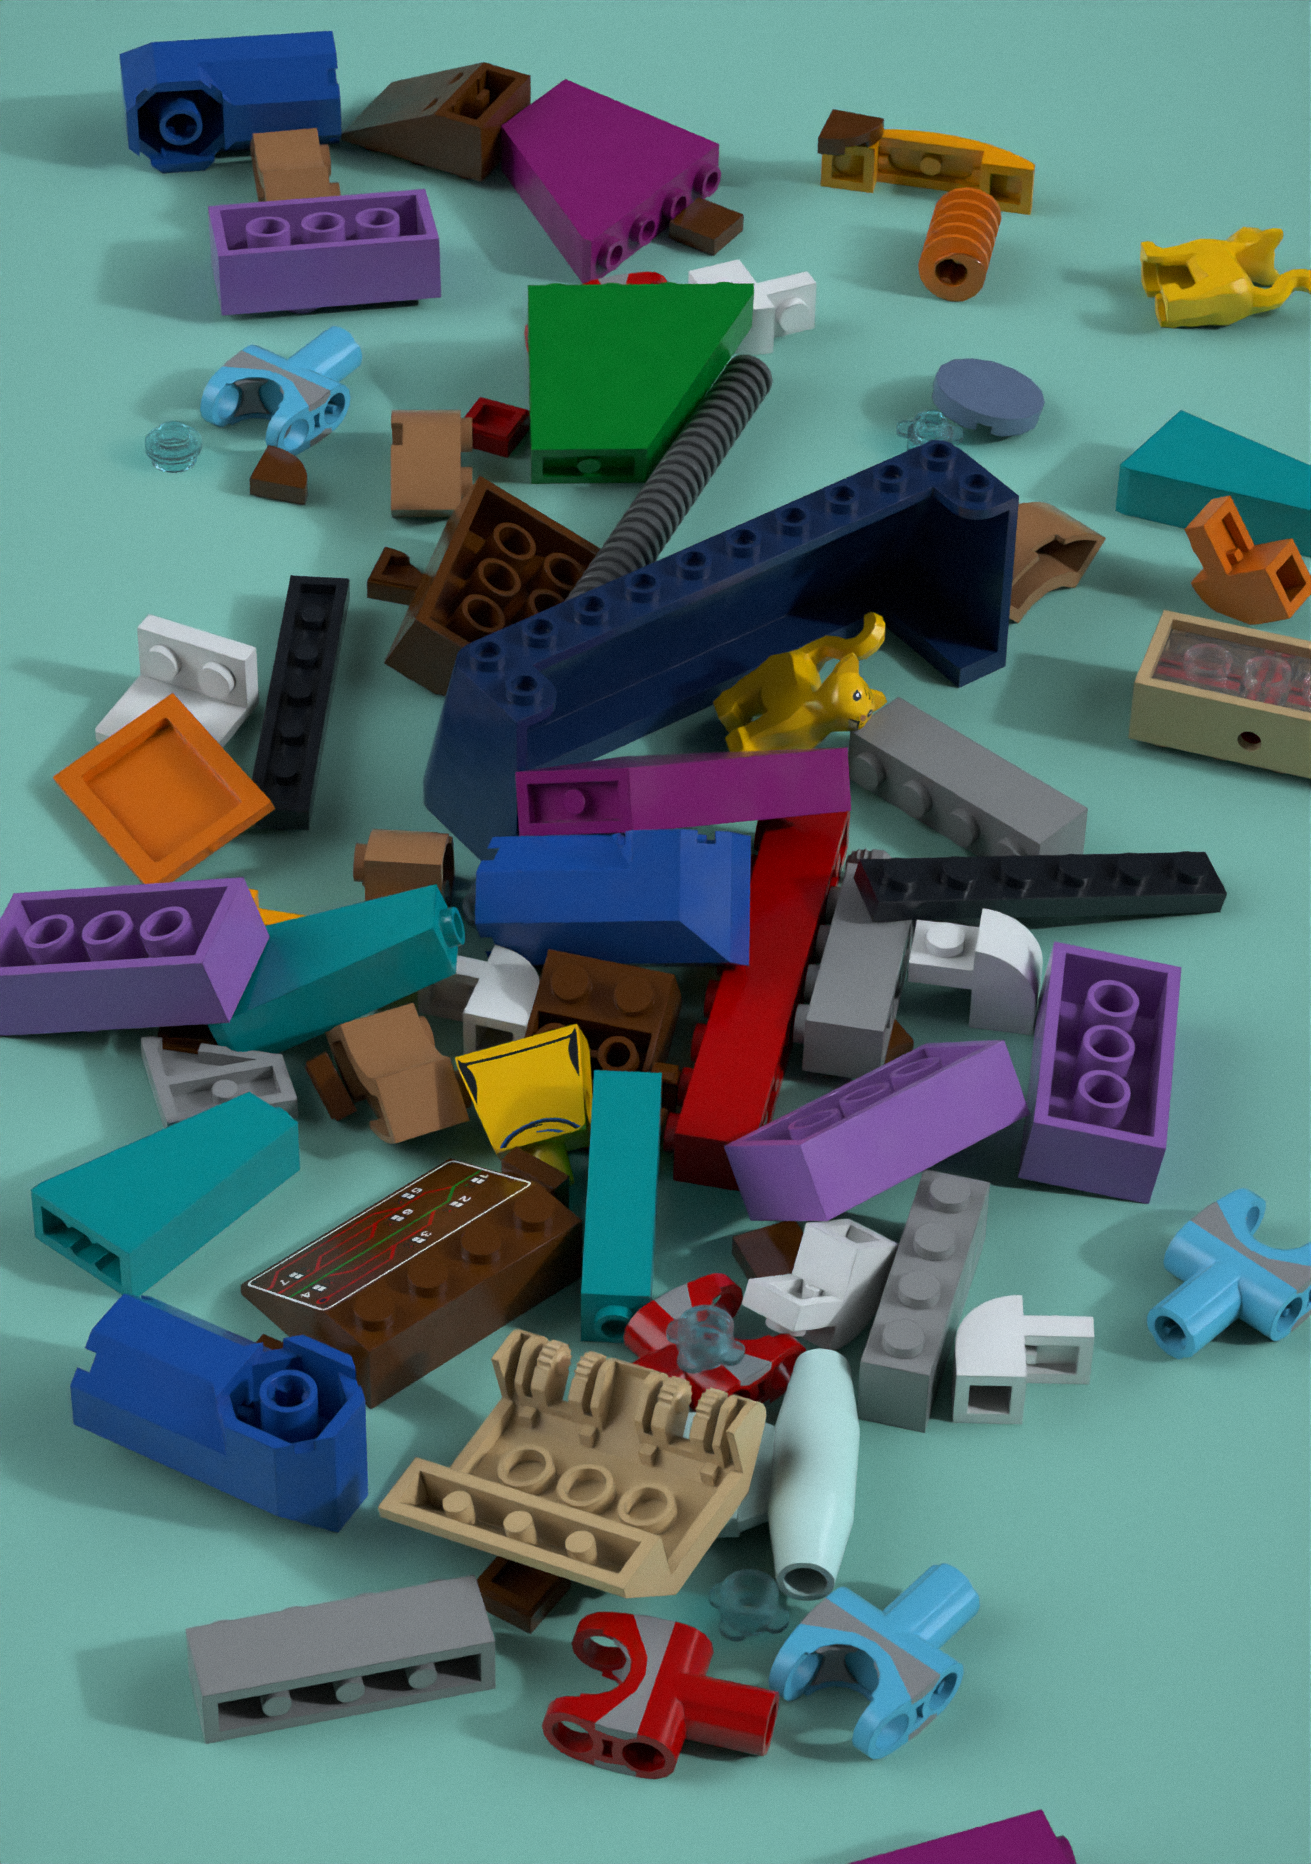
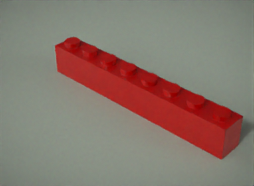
[663,811,850,1191]

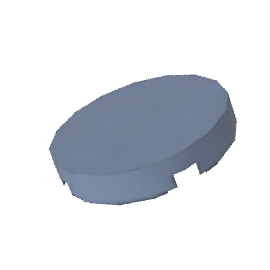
[932,358,1045,437]

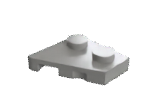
[140,1036,298,1128]

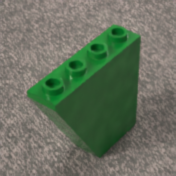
[528,282,754,484]

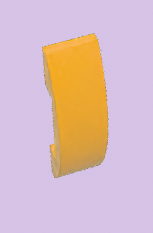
[821,129,1035,215]

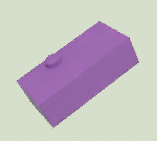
[208,189,441,316]
[0,877,270,1036]
[1018,941,1182,1204]
[724,1040,1030,1221]

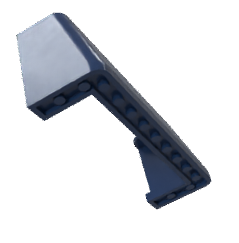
[423,440,1019,861]

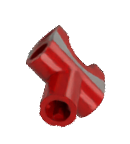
[623,1273,806,1412]
[542,1612,779,1779]

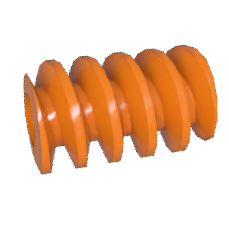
[918,187,1002,301]

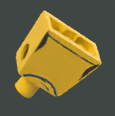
[455,1024,593,1187]

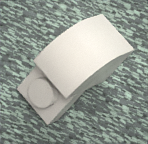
[688,259,817,355]
[907,908,1043,1035]
[418,945,540,1055]
[742,1218,899,1351]
[951,1295,1095,1424]

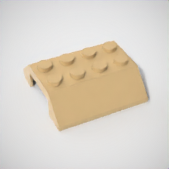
[378,1329,766,1598]

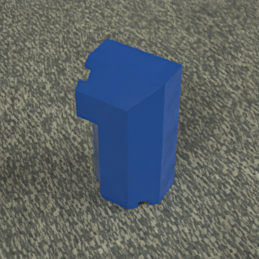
[119,31,342,173]
[475,829,751,968]
[70,1293,368,1533]

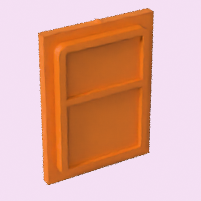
[53,693,275,884]

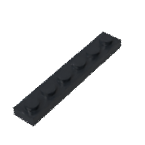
[251,575,350,830]
[853,851,1227,921]

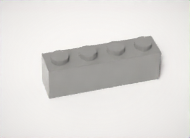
[848,697,1088,857]
[793,863,917,1079]
[857,1169,990,1433]
[186,1575,495,1744]

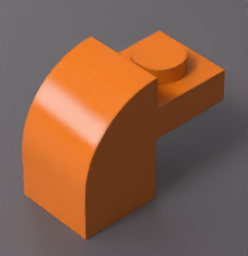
[1184,496,1311,624]

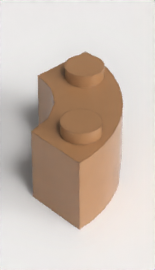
[250,128,341,202]
[391,409,473,517]
[1009,502,1106,623]
[353,829,455,908]
[325,1003,472,1144]

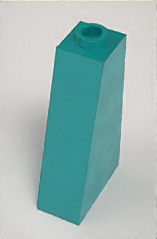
[1115,410,1311,557]
[208,884,465,1054]
[580,1070,662,1343]
[31,1092,300,1297]

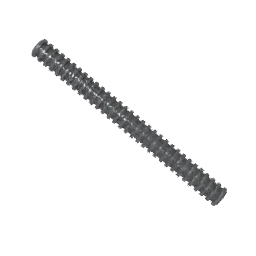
[564,355,773,602]

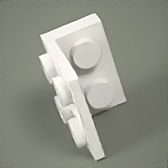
[95,614,259,748]

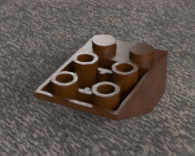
[341,62,531,182]
[524,949,683,1153]

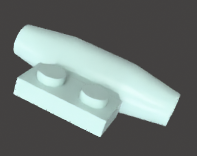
[683,1348,860,1601]

